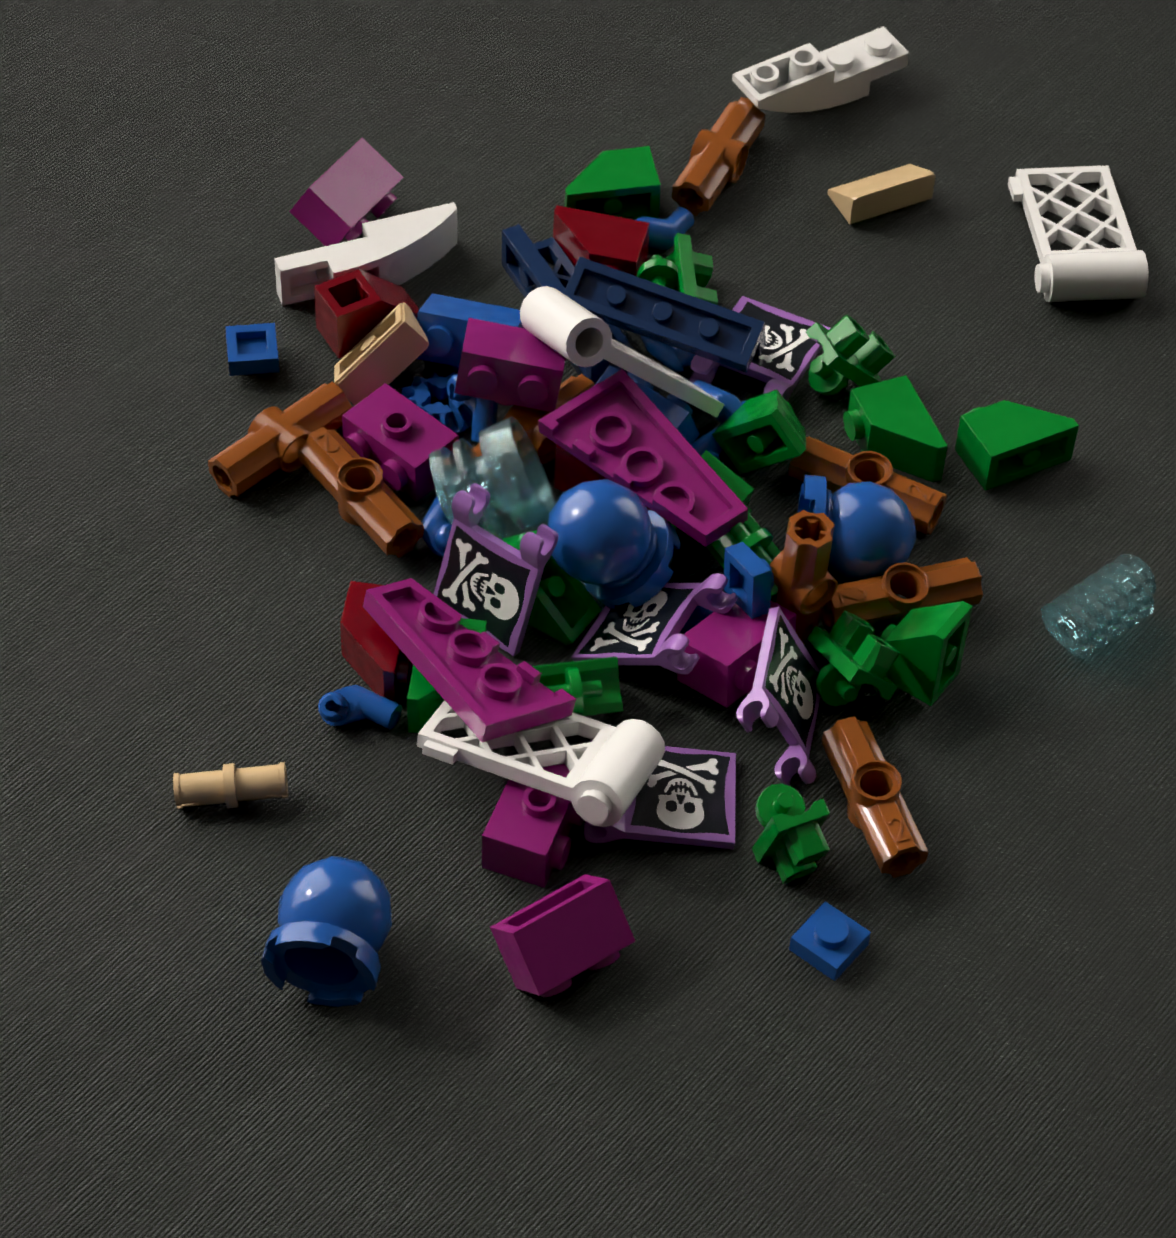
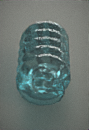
[1041,554,1156,659]

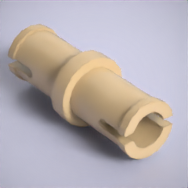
[173,762,289,809]

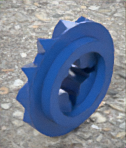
[402,370,473,434]

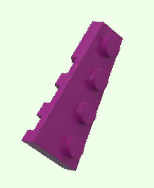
[538,369,748,547]
[363,578,576,742]

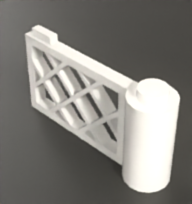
[1008,165,1148,302]
[520,286,725,417]
[417,700,665,827]

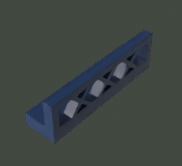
[502,224,634,384]
[563,256,766,373]

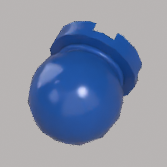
[797,475,916,583]
[548,479,681,609]
[261,856,392,1007]

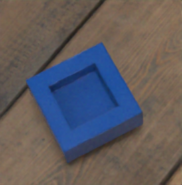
[225,323,279,376]
[724,542,774,619]
[789,901,871,981]

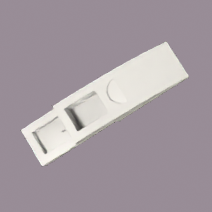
[732,26,909,113]
[275,202,457,306]

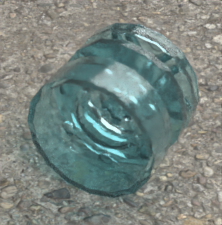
[429,416,555,540]

